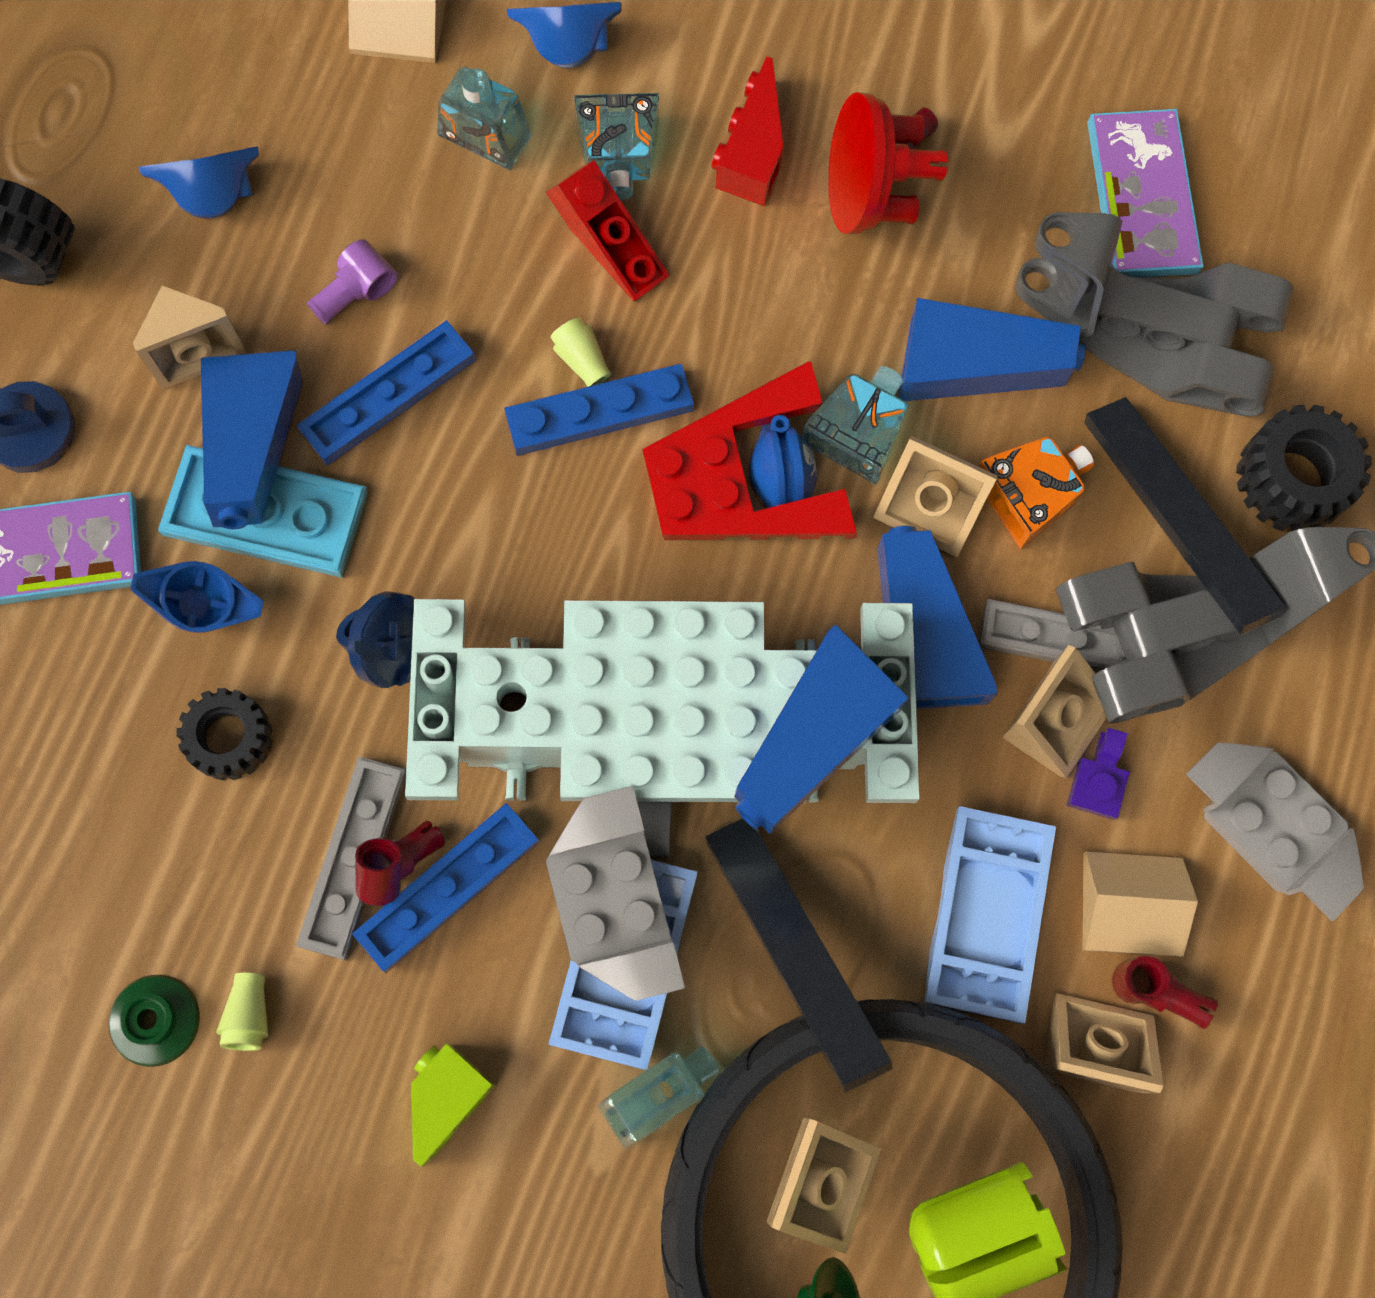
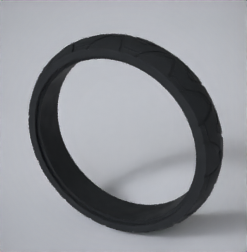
[661,999,1123,1298]

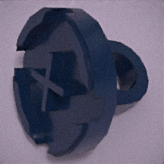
[0,381,75,473]
[336,591,416,688]

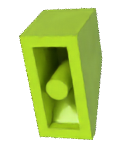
[411,1043,497,1167]

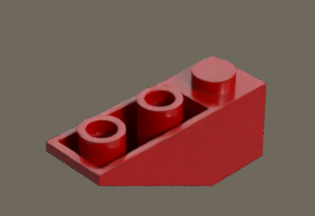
[711,56,783,206]
[545,160,670,302]

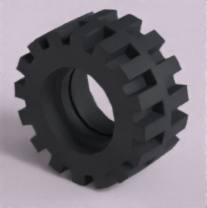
[176,688,273,780]

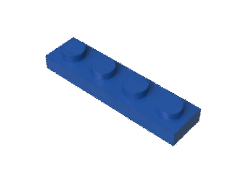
[297,320,476,466]
[504,363,694,456]
[352,803,540,974]

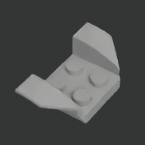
[1186,743,1364,921]
[546,786,685,1001]

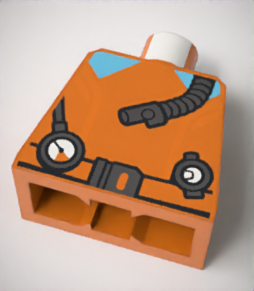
[978,437,1094,549]

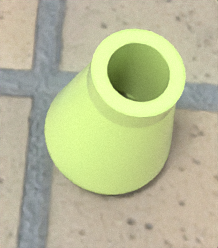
[550,317,612,387]
[216,973,268,1051]

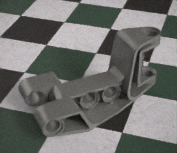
[1015,212,1294,417]
[1055,527,1375,724]

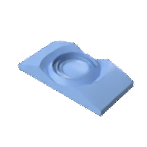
[924,806,1056,1024]
[548,860,697,1070]

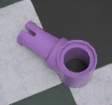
[307,239,398,325]

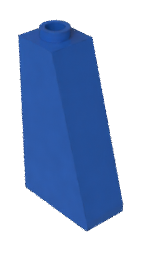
[898,298,1085,401]
[201,350,303,530]
[877,526,997,709]
[734,624,909,834]

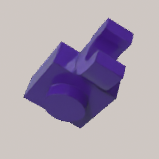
[1067,728,1130,820]

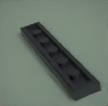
[1084,397,1286,635]
[705,819,892,1093]

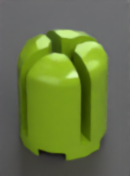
[909,1162,1068,1298]

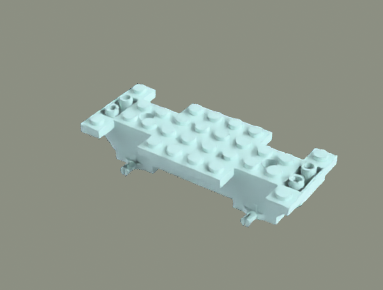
[405,599,919,803]

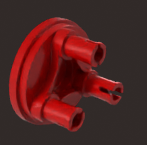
[828,92,948,235]

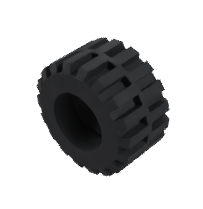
[0,178,75,285]
[1236,405,1372,531]

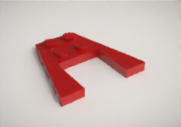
[642,361,857,540]

